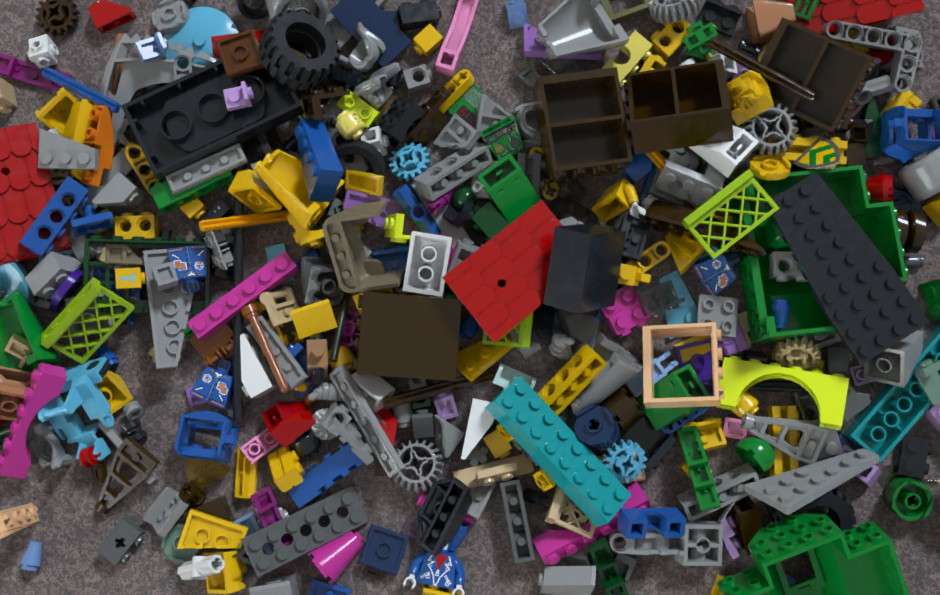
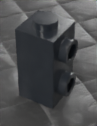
[396,0,442,31]

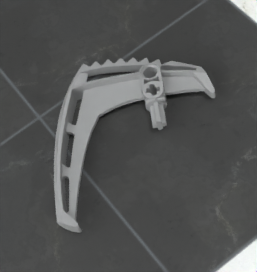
[100,33,218,158]

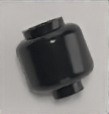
[292,429,321,458]

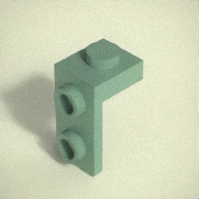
[913,359,940,405]

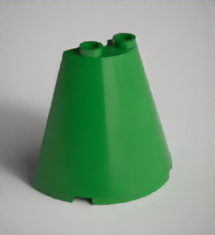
[0,292,60,372]

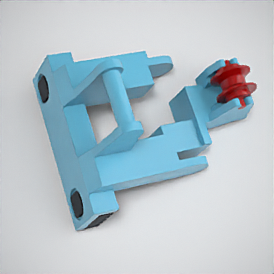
[38,356,114,468]

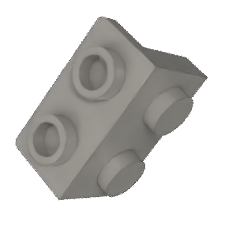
[142,487,189,538]

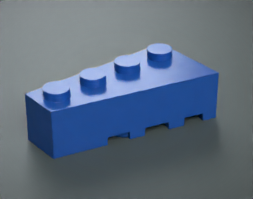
[295,118,344,202]
[288,442,364,508]

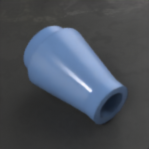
[20,540,43,571]

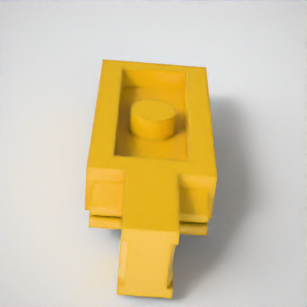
[618,263,651,286]

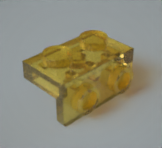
[183,444,232,489]

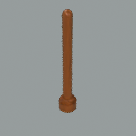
[241,304,289,393]

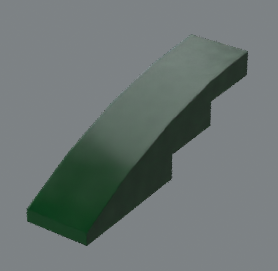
[587,537,629,595]

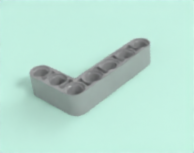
[820,20,922,93]

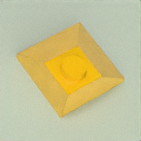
[228,169,282,214]

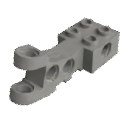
[608,520,724,566]

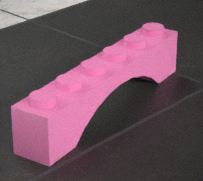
[435,0,480,77]

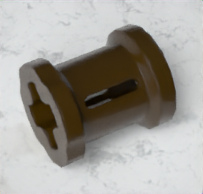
[89,462,108,485]
[179,483,206,507]

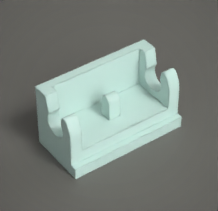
[492,363,536,389]

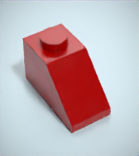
[87,0,137,34]

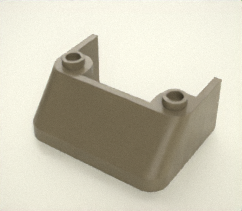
[323,200,405,293]

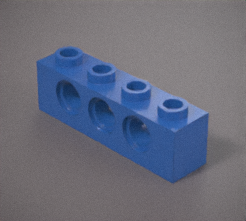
[19,176,89,257]

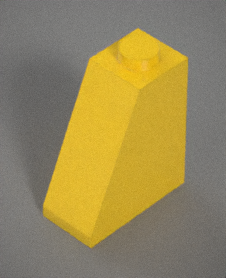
[62,99,94,147]

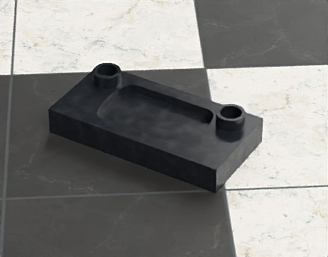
[121,41,305,182]

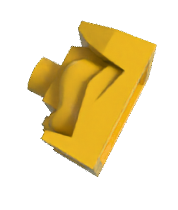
[727,70,774,126]
[35,87,79,136]
[203,550,247,594]

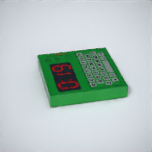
[446,83,489,129]

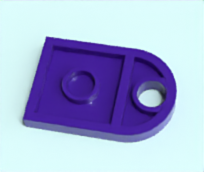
[49,268,84,314]
[674,338,720,396]

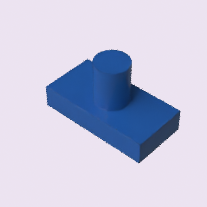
[70,205,115,237]

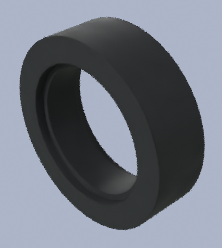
[335,140,386,199]

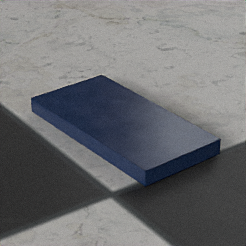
[330,0,412,67]

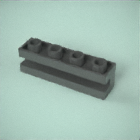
[517,153,546,201]

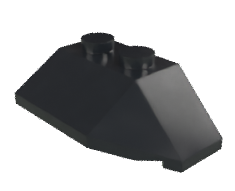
[418,477,472,556]

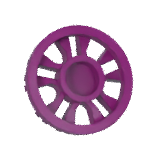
[332,311,361,348]

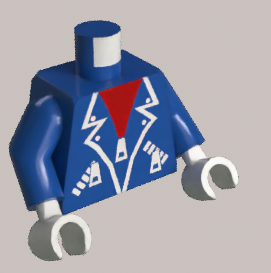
[403,541,465,595]

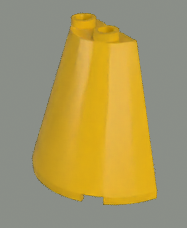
[253,149,345,231]

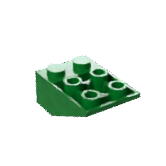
[477,153,541,224]
[636,364,710,432]

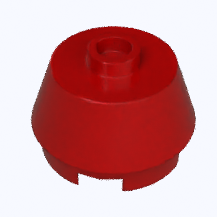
[866,172,894,204]

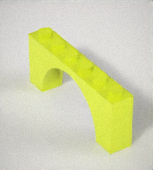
[716,356,849,430]

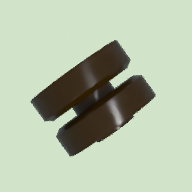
[896,209,926,254]

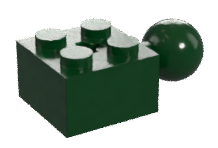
[453,187,510,244]

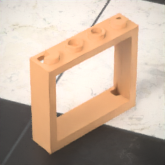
[643,322,724,409]
[0,503,40,539]

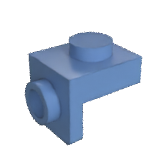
[504,0,529,29]
[134,31,169,63]

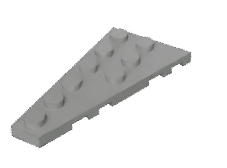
[744,448,880,515]

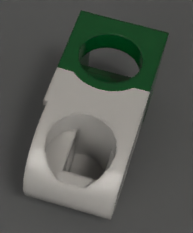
[409,378,432,411]

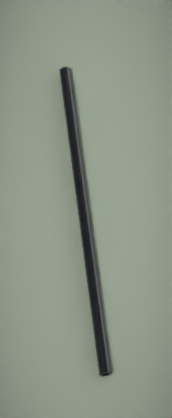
[233,143,244,420]

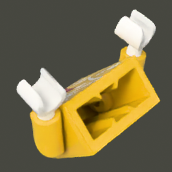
[591,179,646,228]

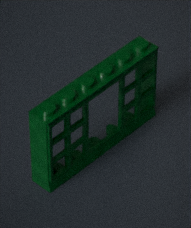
[84,235,210,314]

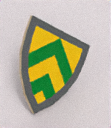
[793,136,841,169]

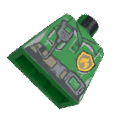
[479,115,524,162]

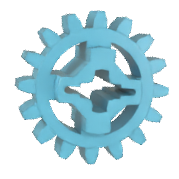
[389,141,431,183]
[602,439,647,484]

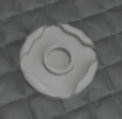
[152,0,190,34]

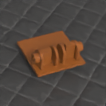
[188,323,233,368]

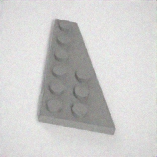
[143,249,194,370]

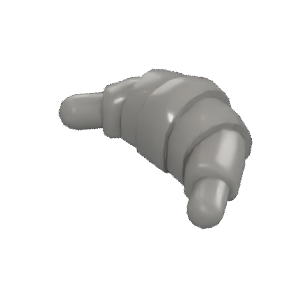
[549,333,575,361]
[308,380,345,403]

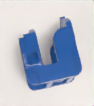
[880,106,940,163]
[175,411,241,463]

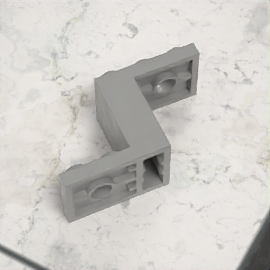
[653,153,757,207]

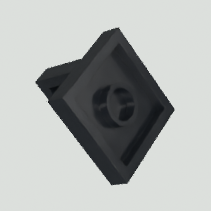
[619,211,650,263]

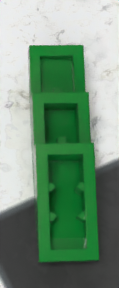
[677,425,721,512]

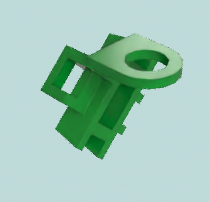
[681,20,719,63]

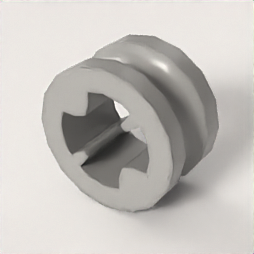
[123,401,144,421]

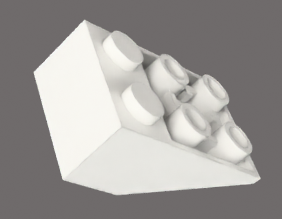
[689,125,759,178]

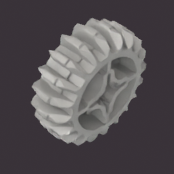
[648,0,702,24]
[742,104,798,157]
[394,438,444,493]

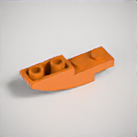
[81,105,114,187]

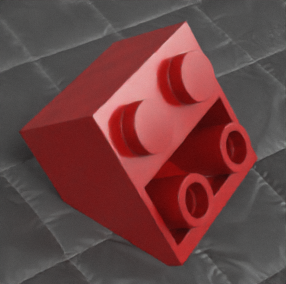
[262,402,316,448]

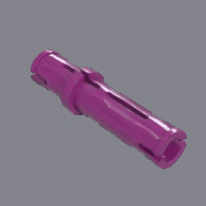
[426,178,469,215]

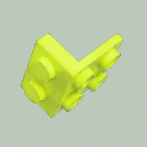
[383,213,411,244]

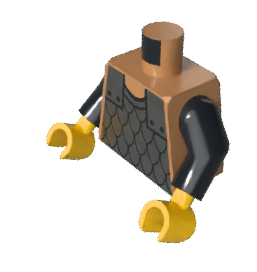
[291,332,328,392]

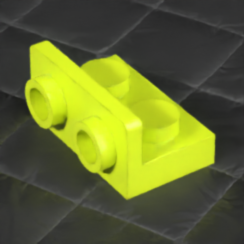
[337,89,381,128]

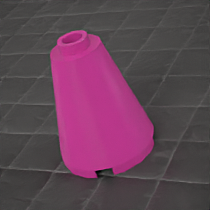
[306,531,364,586]

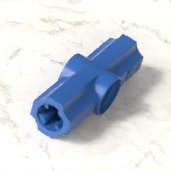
[392,184,441,235]

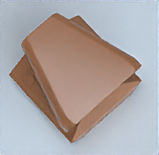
[746,0,796,44]
[0,366,32,421]

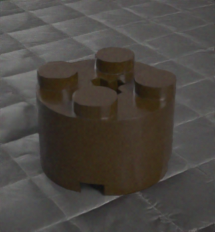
[600,386,646,432]

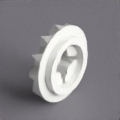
[311,408,340,440]

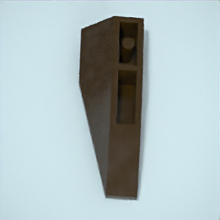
[642,200,766,258]

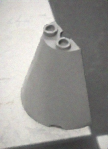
[536,0,629,60]
[569,331,643,416]

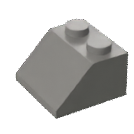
[92,172,147,210]
[25,251,82,299]

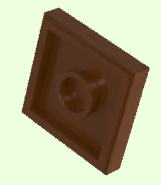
[215,28,264,79]

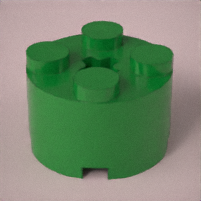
[884,476,934,522]

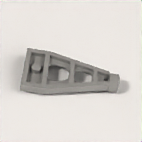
[741,413,830,464]

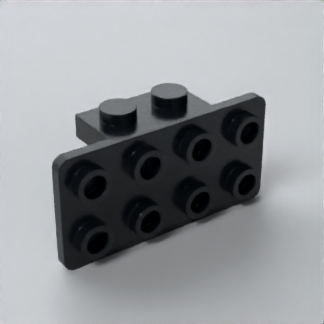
[608,414,682,483]

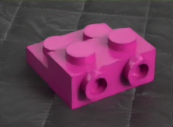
[600,285,651,337]

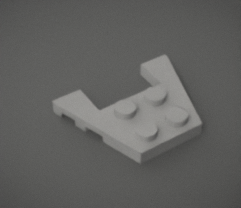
[328,401,374,465]

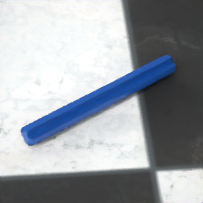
[41,67,121,113]

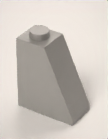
[538,566,596,595]

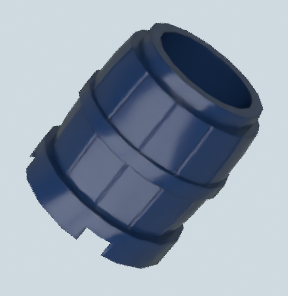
[574,405,621,452]

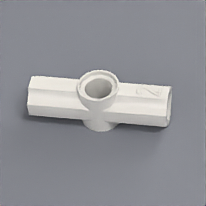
[178,555,225,581]

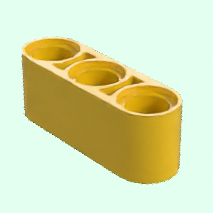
[124,142,160,195]
[626,241,671,273]

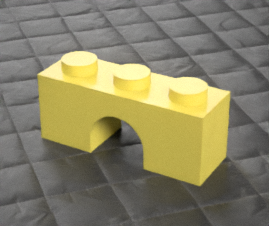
[602,30,653,89]

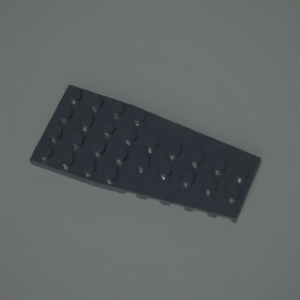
[764,172,929,366]

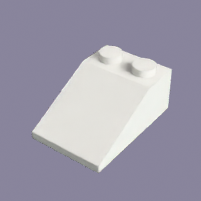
[402,231,452,297]
[240,333,279,398]
[461,398,495,459]

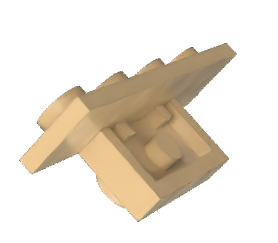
[452,453,534,489]

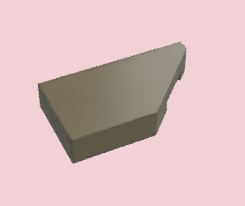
[105,244,144,266]

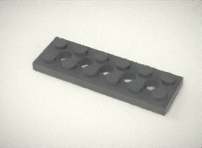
[240,485,369,577]

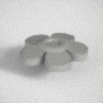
[467,445,488,467]

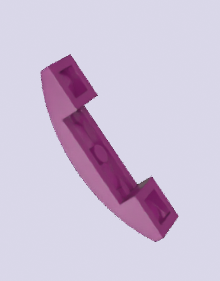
[0,53,72,92]
[250,486,300,566]

